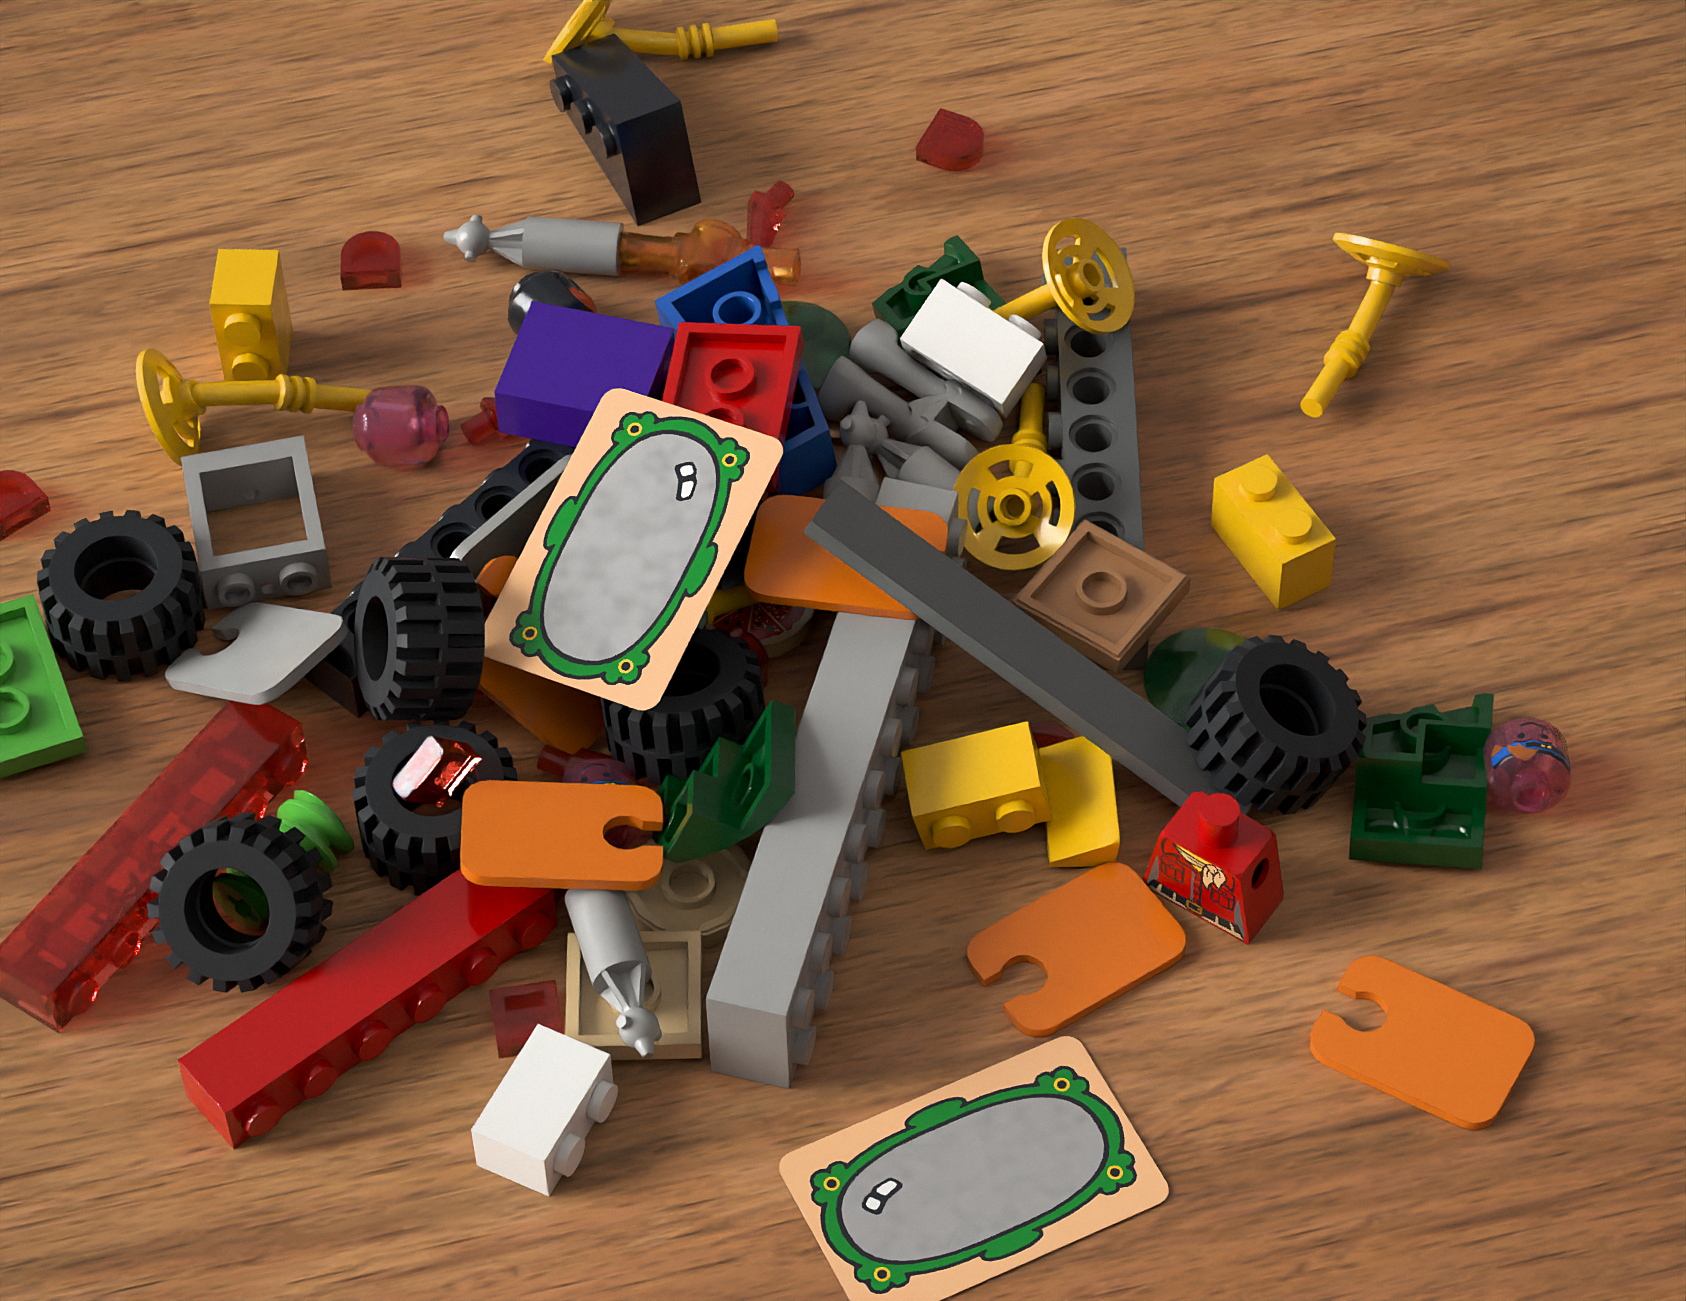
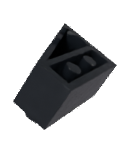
[550,33,702,226]

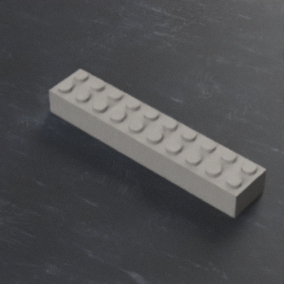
[706,477,967,1089]

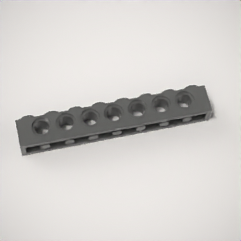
[1042,248,1149,670]

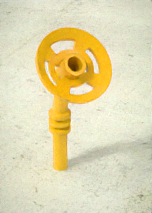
[543,0,778,64]
[924,217,1135,369]
[1300,233,1451,418]
[136,348,382,466]
[952,383,1076,570]

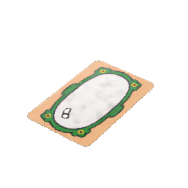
[484,388,783,711]
[779,1036,1169,1301]

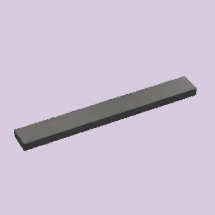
[803,480,1253,815]

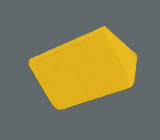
[1039,736,1120,867]

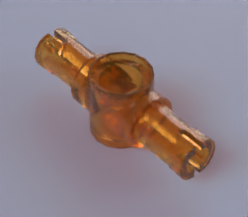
[619,219,801,287]

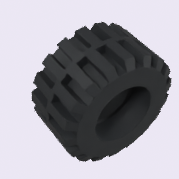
[37,510,206,681]
[354,557,485,721]
[600,625,766,786]
[1185,635,1367,815]
[352,719,518,896]
[147,812,333,993]

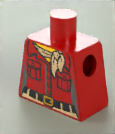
[1143,791,1284,945]

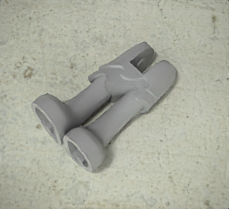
[817,318,1003,471]

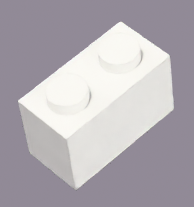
[900,279,1047,418]
[471,1024,618,1197]

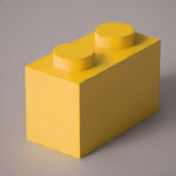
[209,249,293,381]
[1211,454,1336,610]
[901,721,1053,850]

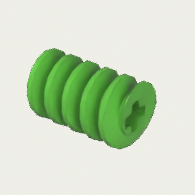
[213,790,354,931]

